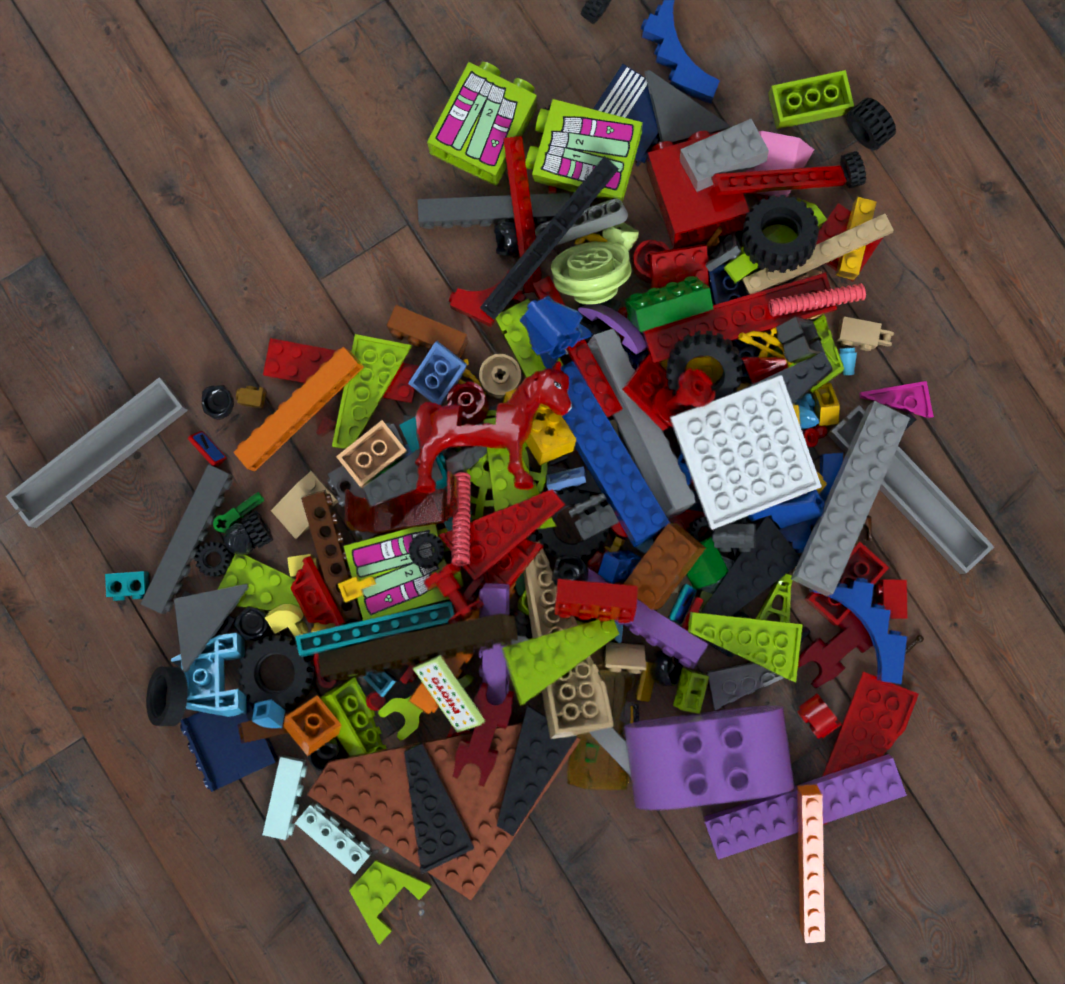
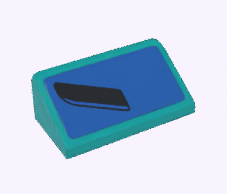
[668,584,697,625]

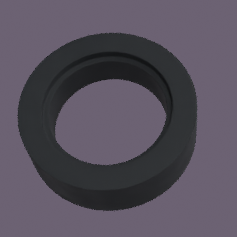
[146,666,188,726]

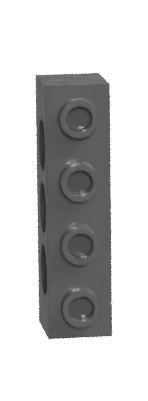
[327,466,386,540]

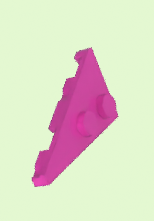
[859,381,934,418]

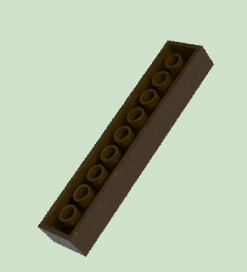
[318,613,518,681]

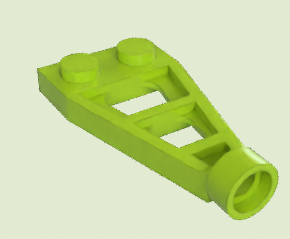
[756,574,793,623]

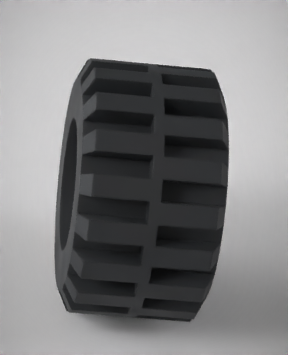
[846,97,896,151]

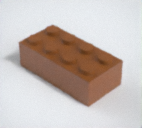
[386,305,469,359]
[623,523,706,610]

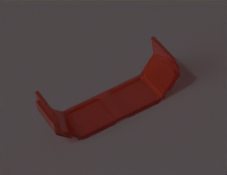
[345,471,459,533]

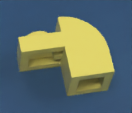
[265,604,308,639]

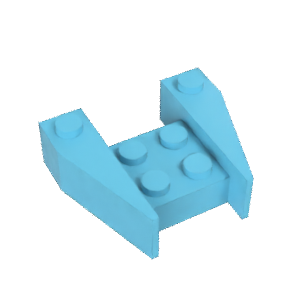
[171,633,247,717]

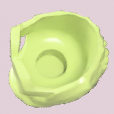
[602,222,639,251]

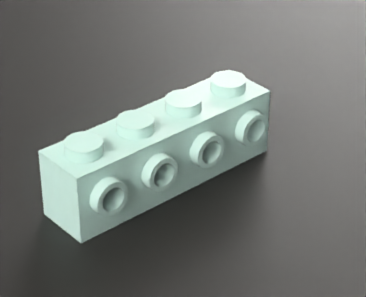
[263,755,308,840]
[295,803,372,874]

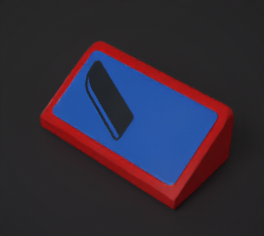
[188,431,227,467]

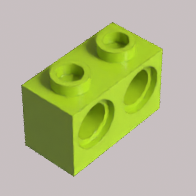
[673,668,709,714]

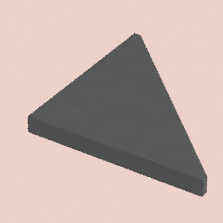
[645,70,729,142]
[174,584,249,672]

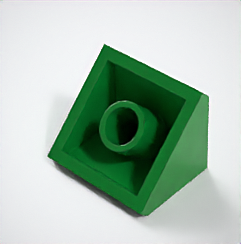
[687,537,729,589]

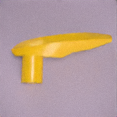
[574,233,607,245]

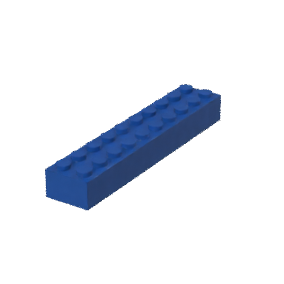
[561,361,670,548]

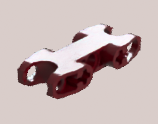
[798,611,873,689]
[452,682,514,787]

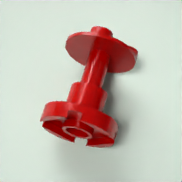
[652,368,715,427]
[424,563,484,624]

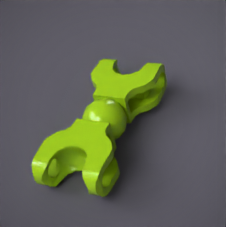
[378,674,474,741]

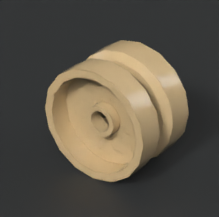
[479,354,521,399]

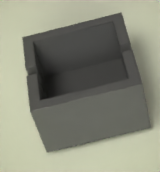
[776,317,826,364]

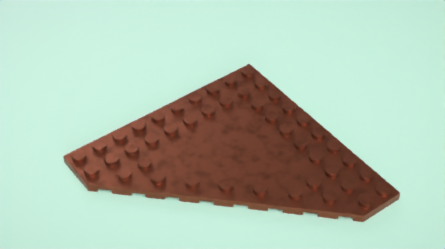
[307,722,581,900]

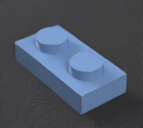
[546,466,586,491]

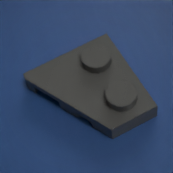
[705,231,741,272]

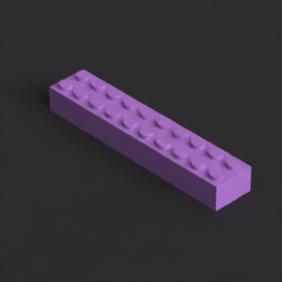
[704,754,907,859]

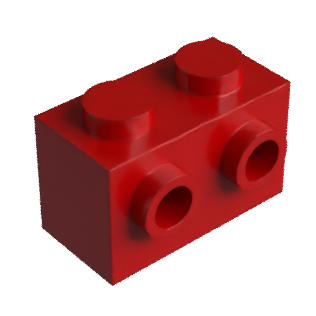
[876,580,908,619]

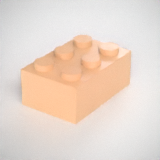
[336,420,408,489]

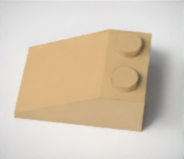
[271,471,338,539]

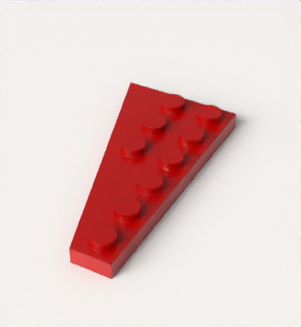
[439,489,566,581]

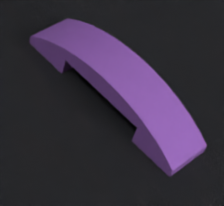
[578,304,647,354]

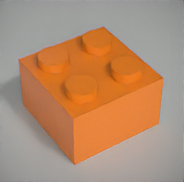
[283,695,342,756]

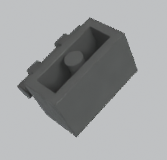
[568,493,619,541]
[713,524,756,552]

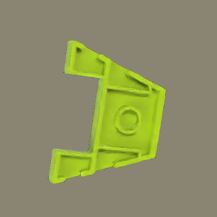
[767,315,844,393]
[349,860,432,945]

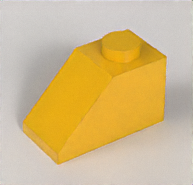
[813,383,840,426]

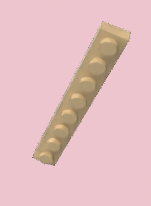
[742,214,894,295]

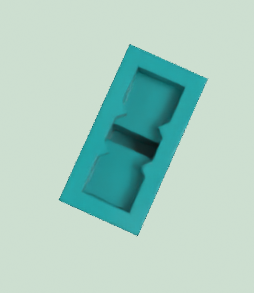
[105,571,150,601]

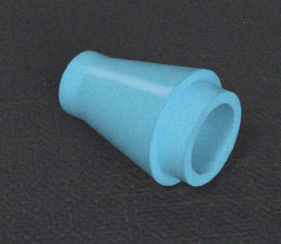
[839,348,857,375]

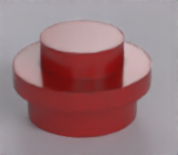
[366,691,385,711]

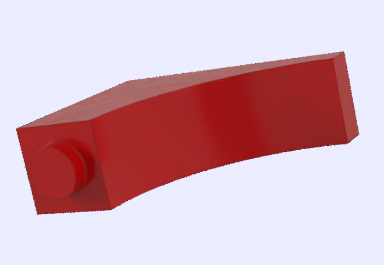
[448,270,510,328]

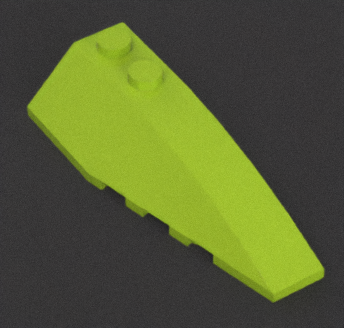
[724,198,827,283]
[320,677,387,756]

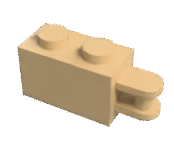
[836,316,894,351]

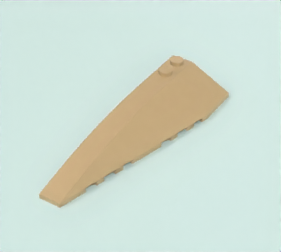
[523,542,614,739]

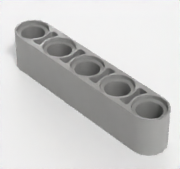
[535,199,628,246]

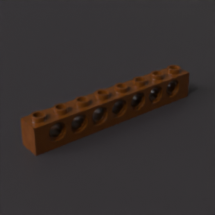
[301,490,363,626]

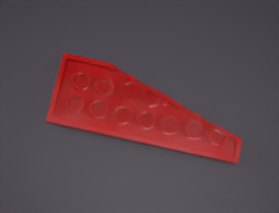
[822,671,919,825]

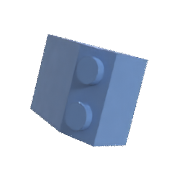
[408,341,467,405]

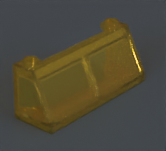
[567,669,636,790]

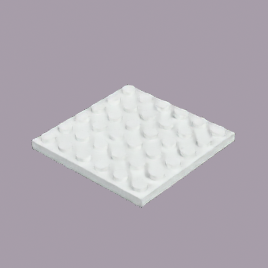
[670,375,821,529]

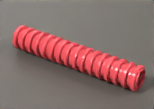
[769,283,866,317]
[452,472,471,566]

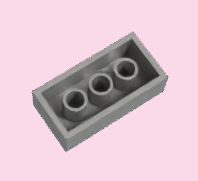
[680,119,769,192]

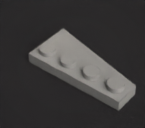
[707,662,784,710]

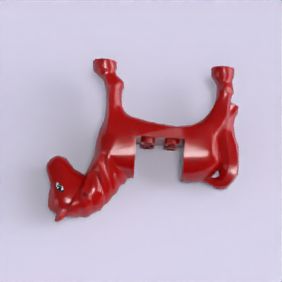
[415,361,572,493]

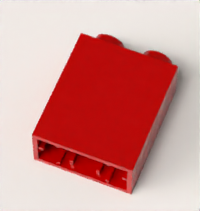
[647,131,750,249]

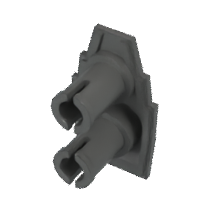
[442,446,487,477]

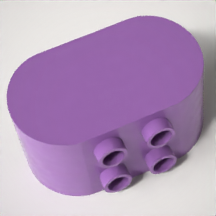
[624,705,794,810]

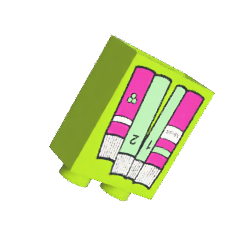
[427,62,537,186]
[526,99,643,203]
[344,521,464,621]

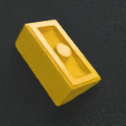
[635,661,654,702]

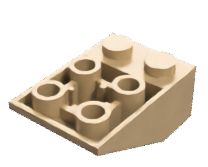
[603,642,646,674]

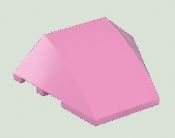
[746,131,814,197]

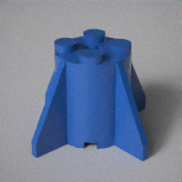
[520,296,593,368]

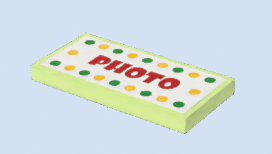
[413,656,485,732]

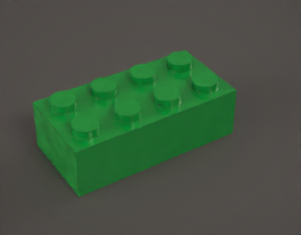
[624,276,713,332]

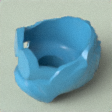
[795,394,820,429]

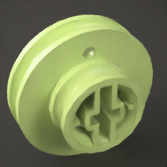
[551,241,632,304]

